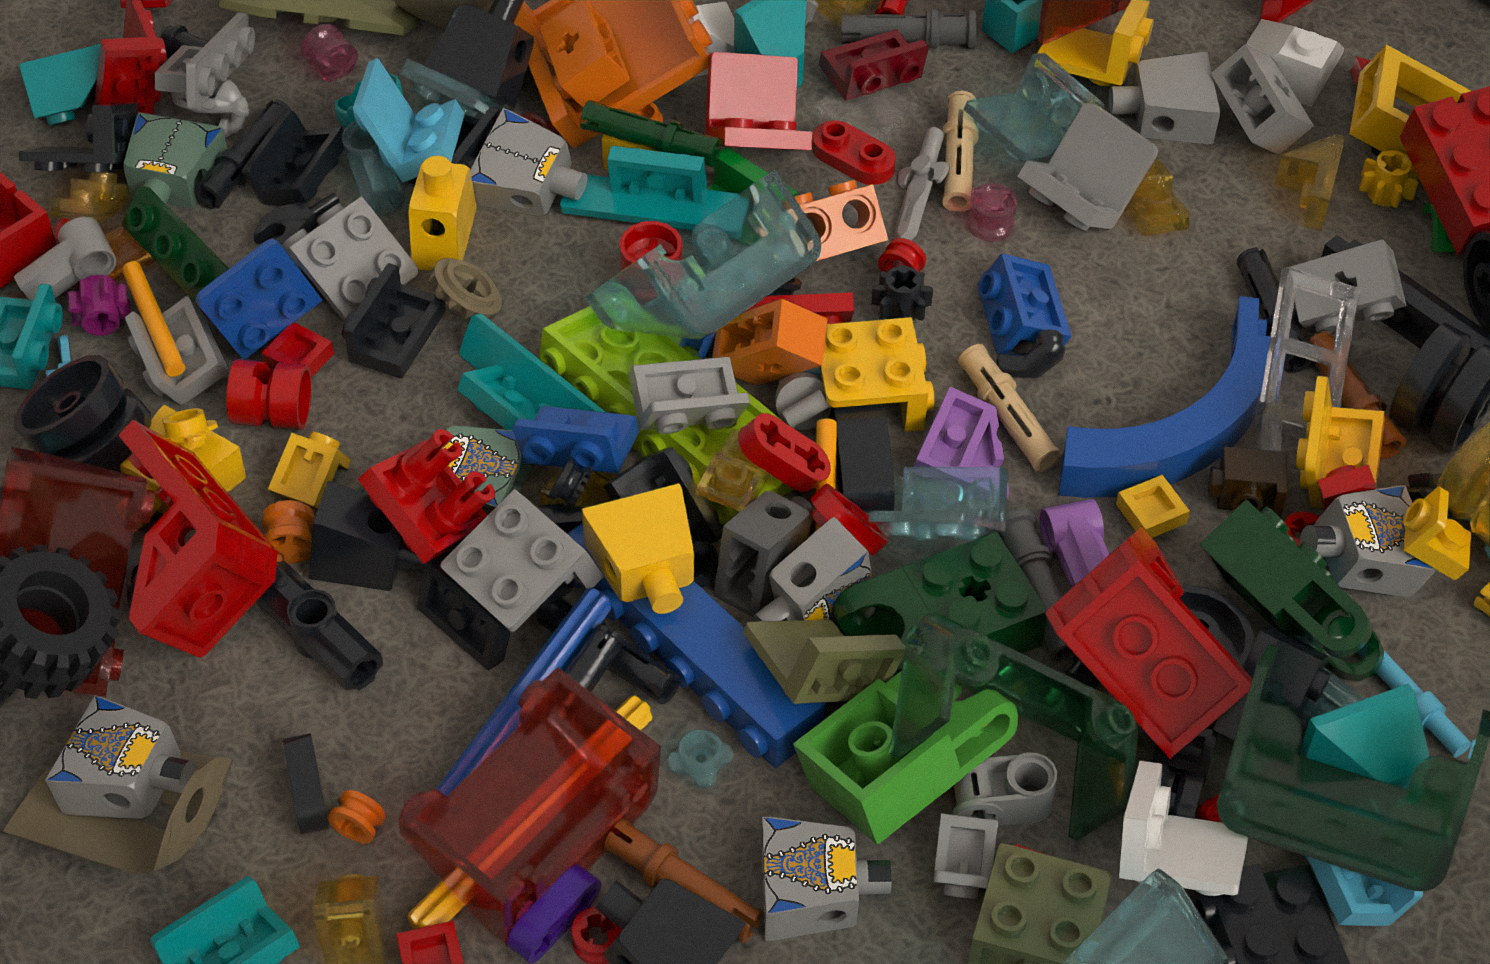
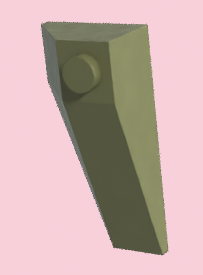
[219,0,420,36]

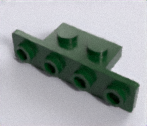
[122,186,230,303]

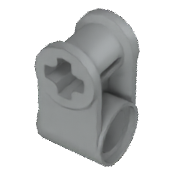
[952,752,1057,826]

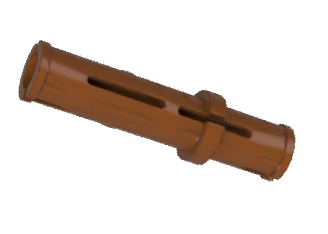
[1307,332,1406,459]
[604,819,765,944]

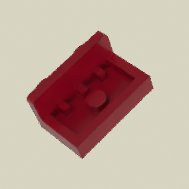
[818,29,929,101]

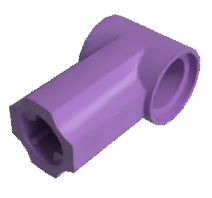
[1039,499,1109,588]

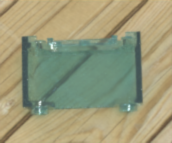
[585,170,822,339]

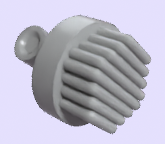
[775,371,832,430]

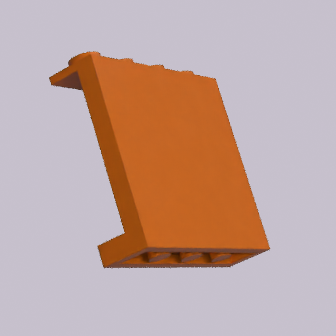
[514,0,713,148]

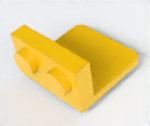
[1036,0,1154,86]
[819,317,934,432]
[1296,376,1385,509]

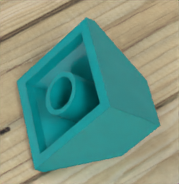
[734,0,806,90]
[19,44,100,126]
[1294,683,1432,810]

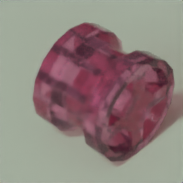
[301,24,358,82]
[967,183,1018,242]

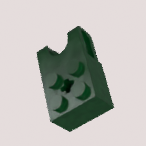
[1199,500,1384,681]
[832,531,1047,679]

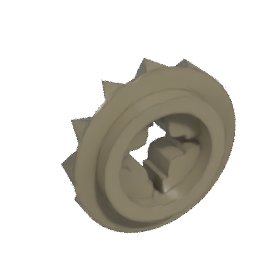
[429,258,502,319]

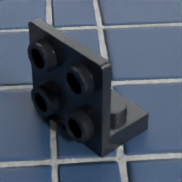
[19,102,138,172]
[417,546,574,670]

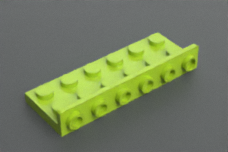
[538,290,794,525]

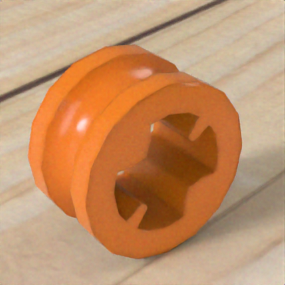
[328,790,386,844]

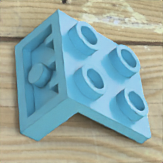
[353,58,465,183]

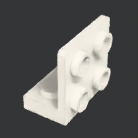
[1119,761,1249,896]

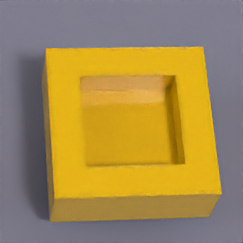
[1116,475,1190,538]

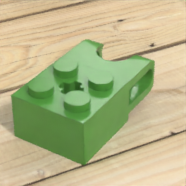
[793,649,1018,845]

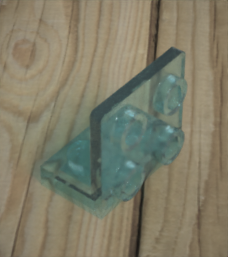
[964,53,1104,161]

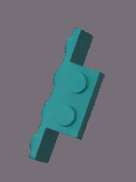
[560,146,753,236]
[457,314,606,430]

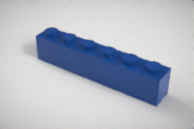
[568,523,826,769]

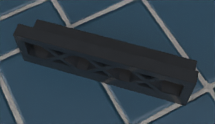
[1321,235,1490,355]

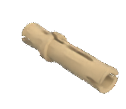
[942,91,979,211]
[958,344,1062,473]

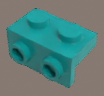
[0,284,63,390]
[150,876,300,964]

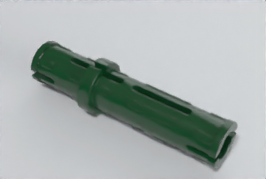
[580,100,722,167]

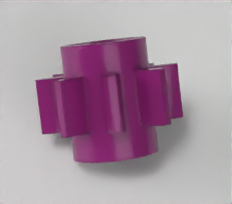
[68,275,131,336]

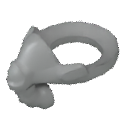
[172,80,250,138]

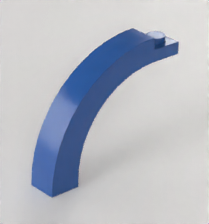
[1058,296,1278,498]

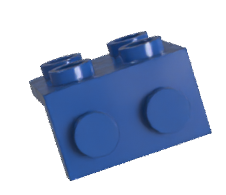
[196,239,323,360]

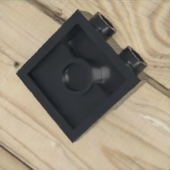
[1194,864,1350,964]

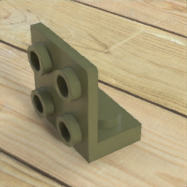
[743,620,907,704]
[968,843,1112,964]

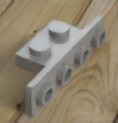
[155,12,255,110]

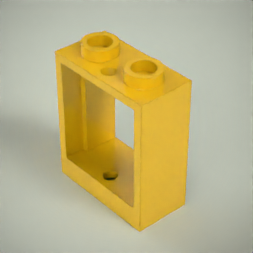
[1349,44,1471,167]

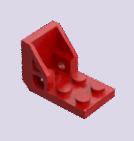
[118,420,278,658]
[1045,527,1256,759]

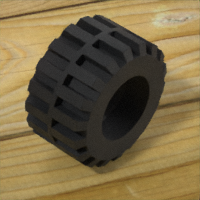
[0,545,120,699]

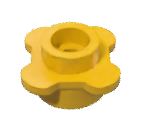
[162,408,218,450]

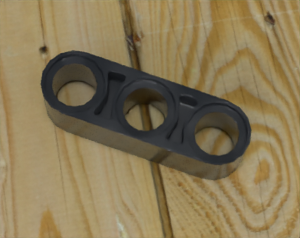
[831,404,895,513]

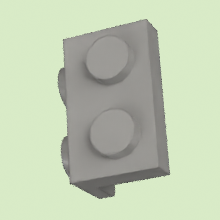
[125,295,229,405]
[628,357,750,434]

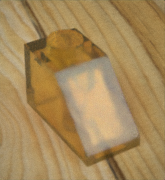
[313,874,386,964]

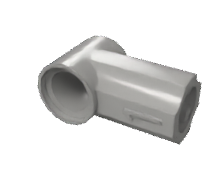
[14,217,116,300]

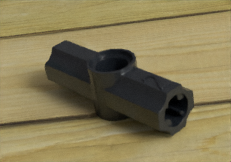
[256,561,383,691]

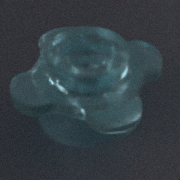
[668,729,734,788]

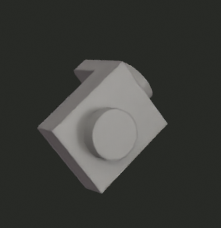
[933,813,998,900]

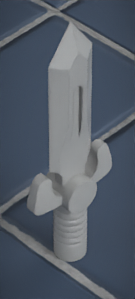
[892,127,950,241]

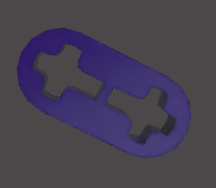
[507,864,602,964]

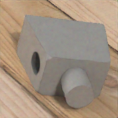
[1109,52,1220,144]

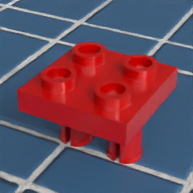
[357,429,495,564]

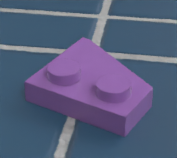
[912,387,1010,509]

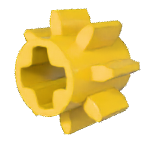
[1359,150,1419,208]

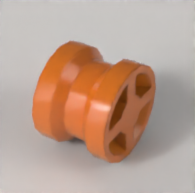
[262,500,315,564]

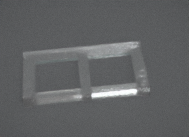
[1257,267,1361,429]

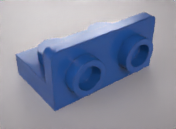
[977,253,1072,354]
[513,406,640,474]

